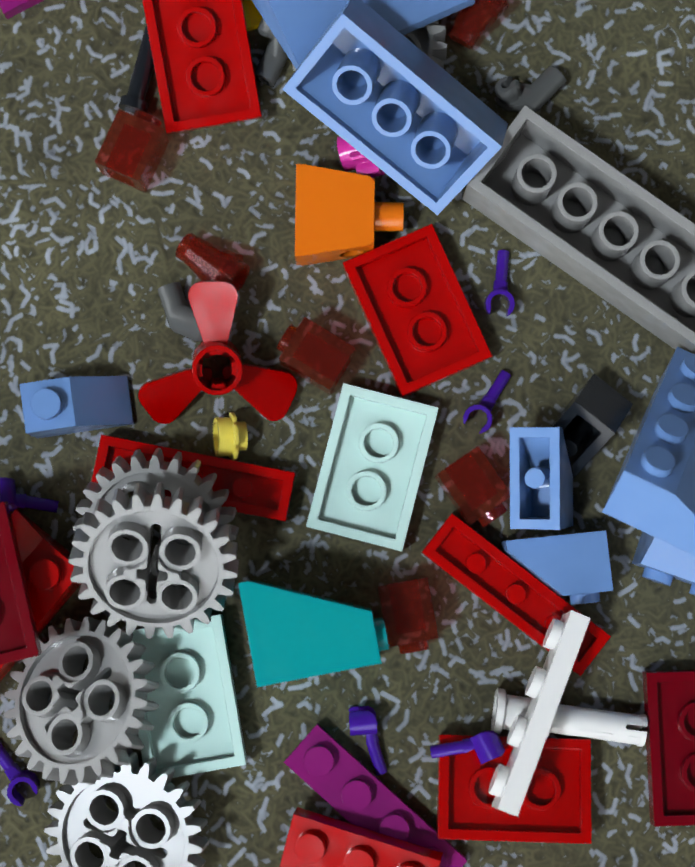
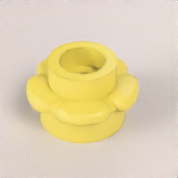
[213,412,248,461]

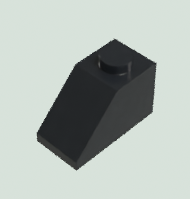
[550,374,633,479]

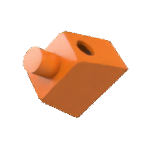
[295,164,404,266]

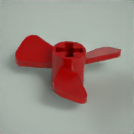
[138,281,297,424]

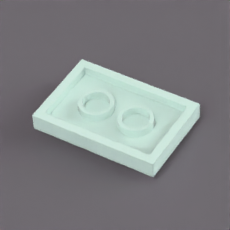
[306,383,439,552]
[131,614,247,778]

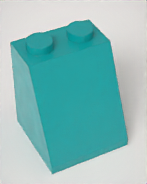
[238,580,389,687]

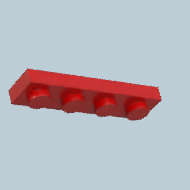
[91,435,296,522]
[421,513,611,676]

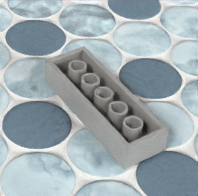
[462,106,695,354]

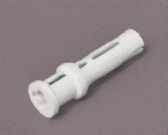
[491,688,648,747]

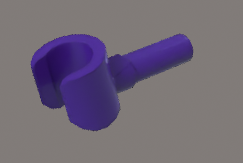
[484,250,515,316]
[463,370,512,434]
[0,477,59,513]
[349,706,388,775]
[430,730,505,764]
[0,742,40,806]

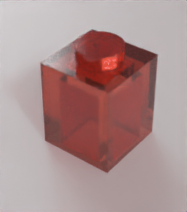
[95,109,169,193]
[276,317,356,395]
[434,446,510,527]
[377,577,439,654]

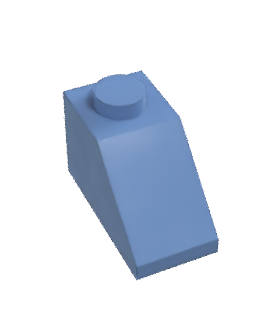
[19,376,134,438]
[510,427,573,530]
[501,530,614,605]

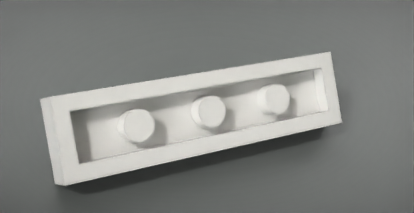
[488,610,591,817]

